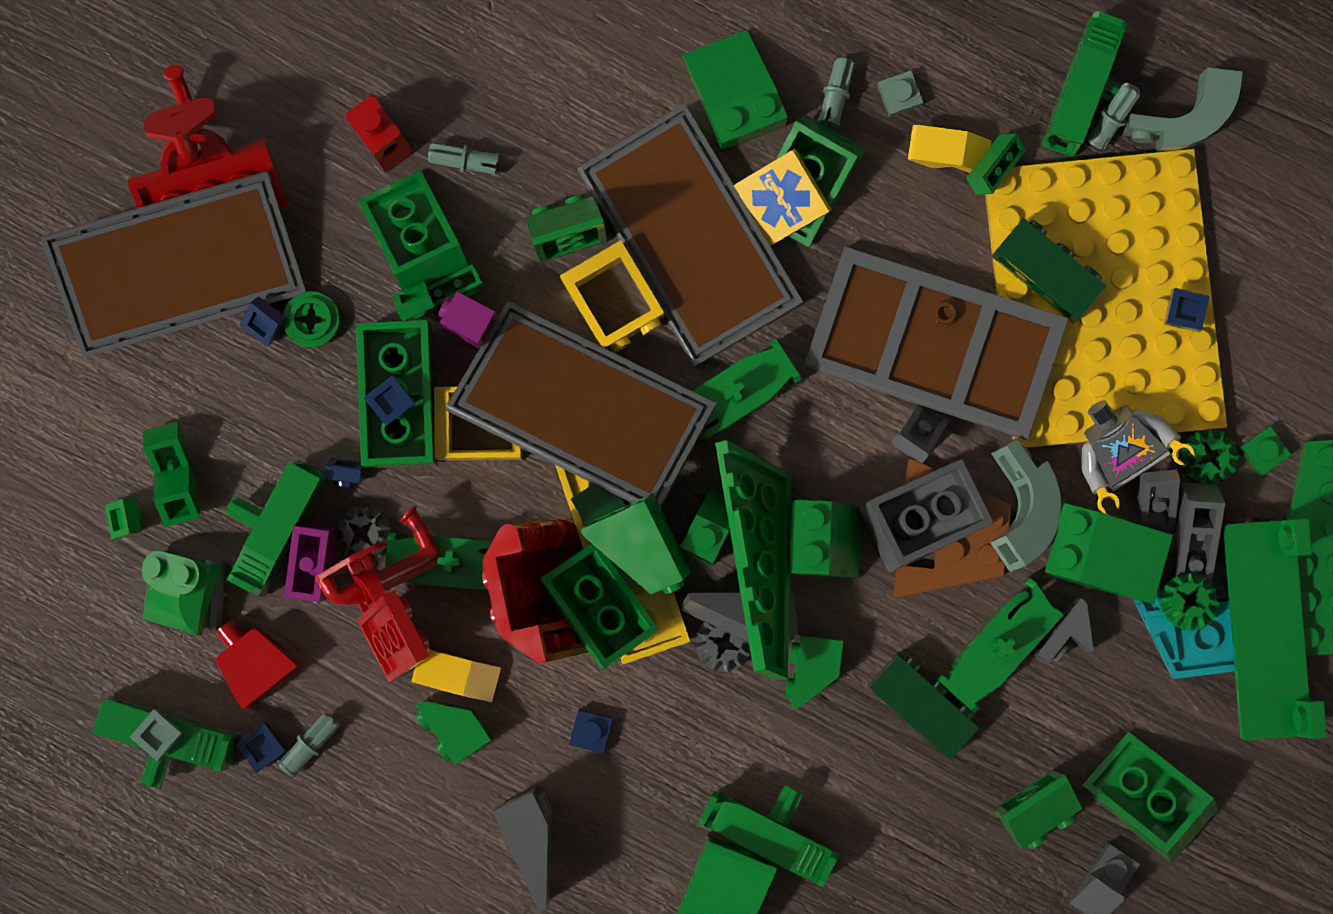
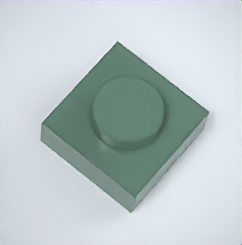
[877,70,923,117]
[130,709,184,761]

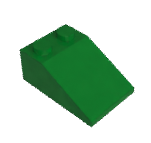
[682,30,788,152]
[750,115,866,247]
[358,170,468,290]
[526,194,607,263]
[1045,503,1173,605]
[1082,732,1218,864]

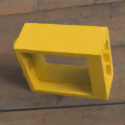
[560,240,664,353]
[434,387,529,461]

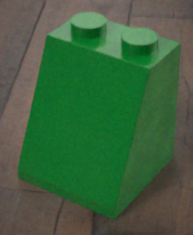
[790,500,861,578]
[676,834,777,914]

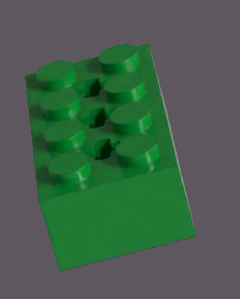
[356,320,438,469]

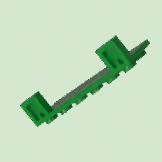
[1223,519,1327,740]

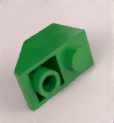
[784,635,843,708]
[415,700,494,765]

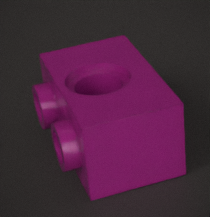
[438,292,498,349]
[284,523,338,603]

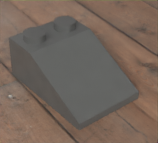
[858,459,994,573]
[492,787,554,912]

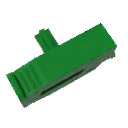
[1041,11,1131,157]
[692,339,802,444]
[225,460,327,597]
[385,532,492,591]
[935,578,1063,714]
[92,695,239,789]
[698,785,839,887]

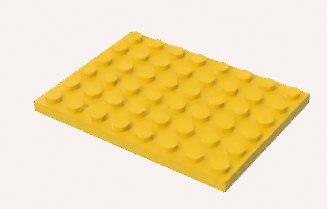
[985,149,1227,448]

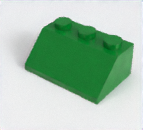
[538,544,659,670]

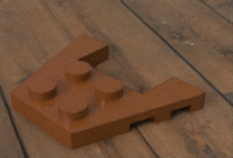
[892,459,1011,597]

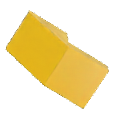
[908,125,992,173]
[411,649,501,702]

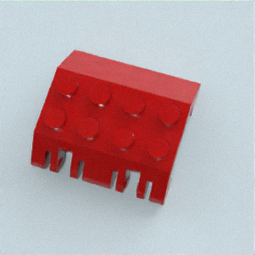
[482,519,588,664]

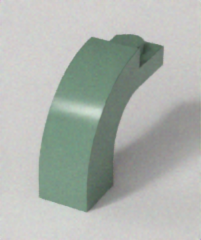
[1122,67,1243,153]
[990,439,1061,572]

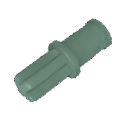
[817,57,855,129]
[1086,82,1140,149]
[428,142,499,176]
[277,713,340,778]

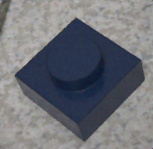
[1164,288,1209,332]
[240,296,286,347]
[364,376,416,427]
[324,458,366,487]
[569,709,613,754]
[235,722,287,773]

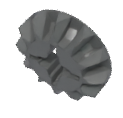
[336,506,391,561]
[695,622,751,672]

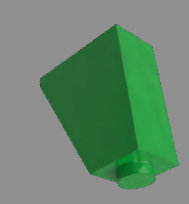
[680,486,730,566]
[581,493,691,594]

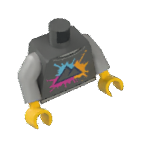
[1082,400,1196,514]

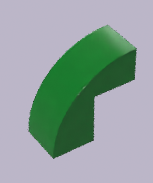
[143,422,200,527]

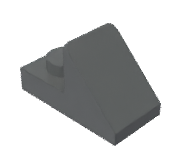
[892,404,951,463]
[1133,469,1180,532]
[1032,598,1094,664]
[1068,843,1140,914]

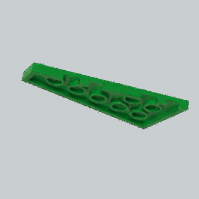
[715,440,792,681]
[1286,440,1333,656]

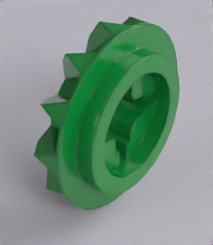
[283,291,340,348]
[1181,429,1240,485]
[1160,573,1220,631]

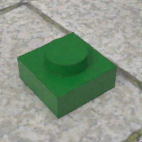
[392,280,435,322]
[1238,426,1291,476]
[104,497,142,540]

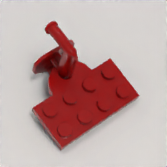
[128,65,288,208]
[315,506,441,683]

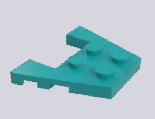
[1133,585,1235,679]

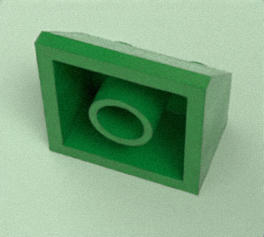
[993,770,1082,849]

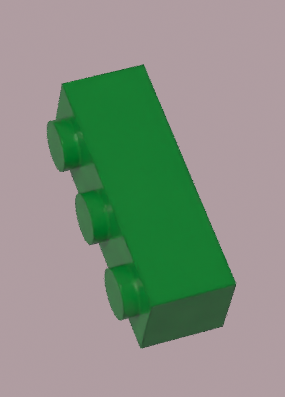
[966,133,1026,195]
[424,264,485,318]

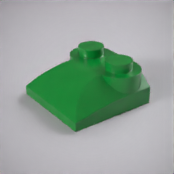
[142,549,220,636]

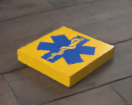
[734,148,831,246]

